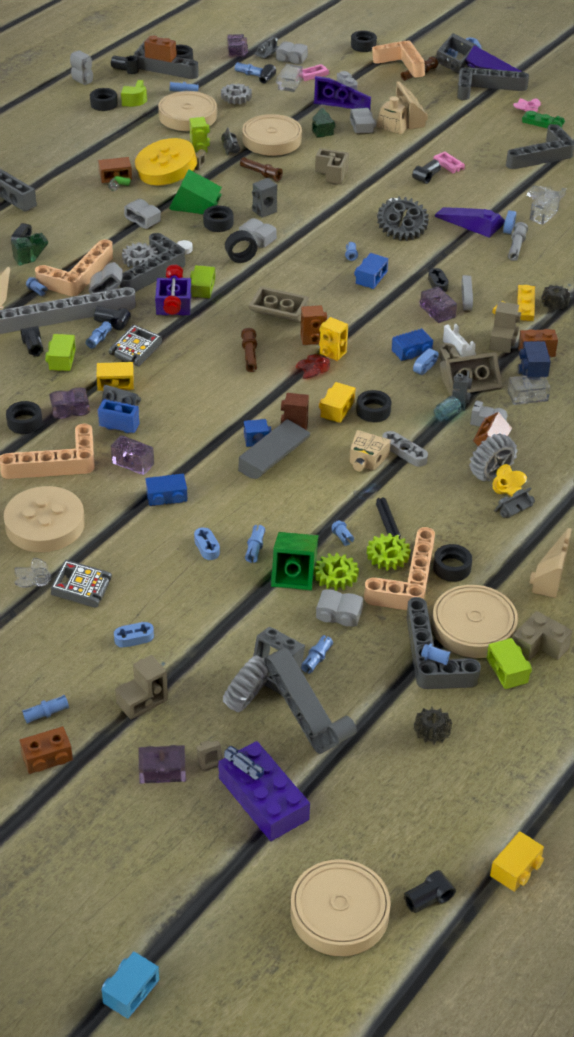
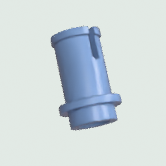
[345,242,358,261]
[26,277,47,296]
[332,520,354,546]
[421,643,450,665]

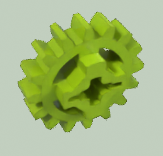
[366,533,411,571]
[314,553,359,591]

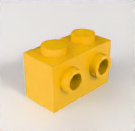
[319,317,348,361]
[96,362,134,391]
[319,382,356,423]
[490,831,544,892]

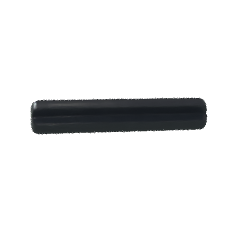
[376,497,401,540]

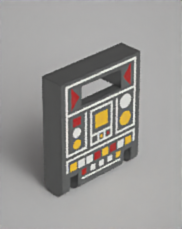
[109,324,163,367]
[51,559,112,608]

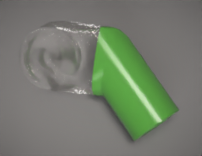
[108,176,130,191]

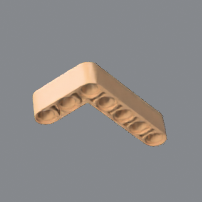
[372,41,425,77]
[35,239,113,296]
[0,423,95,479]
[364,527,435,610]

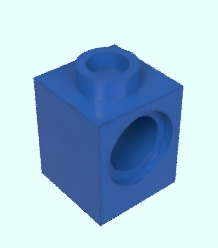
[244,419,272,447]

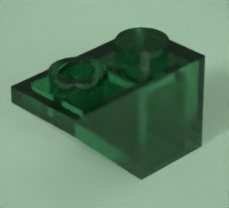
[312,108,336,138]
[11,233,48,266]

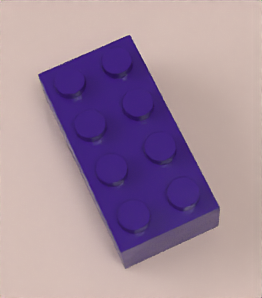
[218,741,310,842]

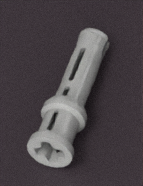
[508,222,528,261]

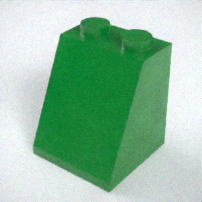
[169,169,222,214]
[271,532,318,590]

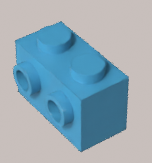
[102,951,159,1019]

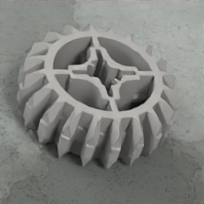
[469,433,518,481]
[223,655,270,712]

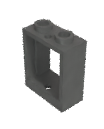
[436,33,477,73]
[253,626,305,695]

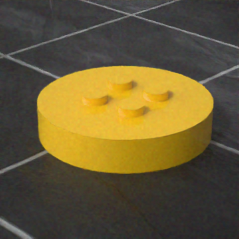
[135,138,197,185]

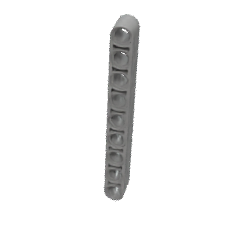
[0,287,136,334]

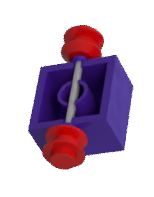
[155,265,191,316]

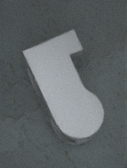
[470,401,508,427]

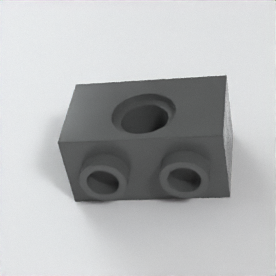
[252,178,277,218]

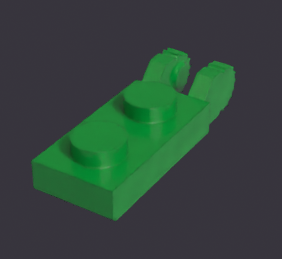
[522,111,565,129]

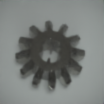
[541,284,571,311]
[414,706,452,745]

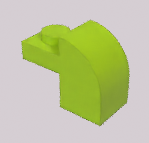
[121,80,147,107]

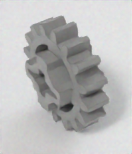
[221,83,252,105]
[122,242,158,267]

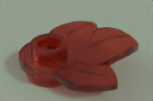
[295,354,330,379]

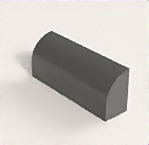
[238,419,310,479]

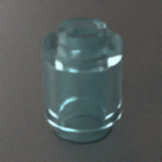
[434,396,461,421]

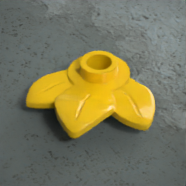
[492,464,527,497]

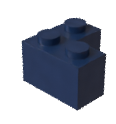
[518,341,551,381]

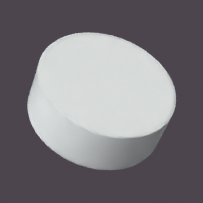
[177,240,193,254]

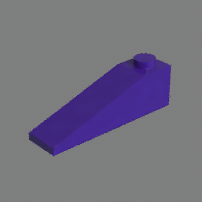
[465,45,522,72]
[314,76,371,110]
[435,207,505,238]

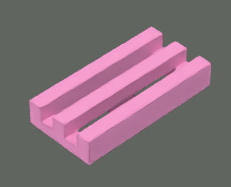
[298,64,329,81]
[434,152,465,174]

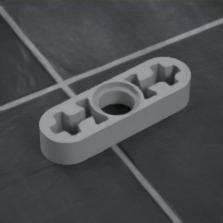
[461,275,473,311]
[382,431,428,467]

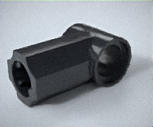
[110,55,139,74]
[412,159,441,184]
[94,306,131,330]
[20,326,44,357]
[404,870,456,913]

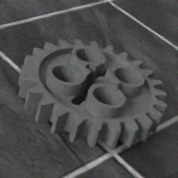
[377,196,429,241]

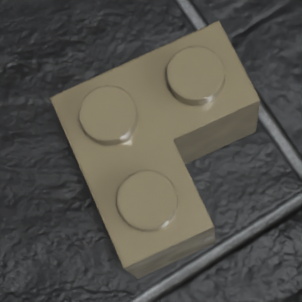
[315,148,349,184]
[489,301,521,353]
[513,611,573,661]
[115,655,168,720]

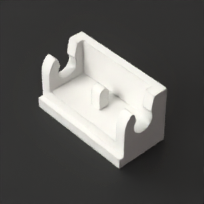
[443,324,476,357]

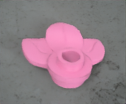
[513,98,541,112]

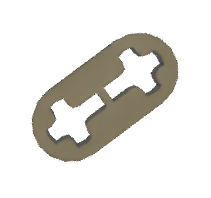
[439,343,460,361]

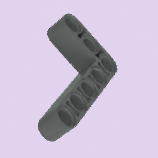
[134,41,199,79]
[457,68,529,100]
[506,124,574,169]
[120,233,186,292]
[406,597,481,689]
[264,647,357,754]

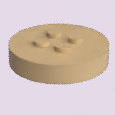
[158,91,217,131]
[242,114,302,156]
[4,486,85,552]
[432,585,518,658]
[290,859,391,956]

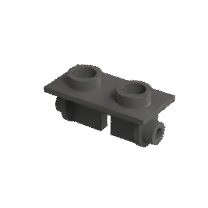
[254,37,279,58]
[221,127,240,156]
[451,371,472,411]
[102,384,141,406]
[494,487,535,518]

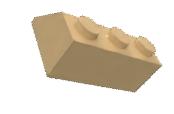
[396,81,428,129]

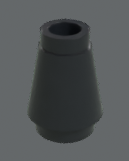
[259,64,276,84]

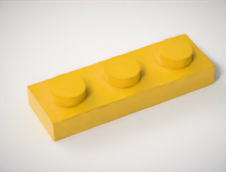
[517,285,535,321]

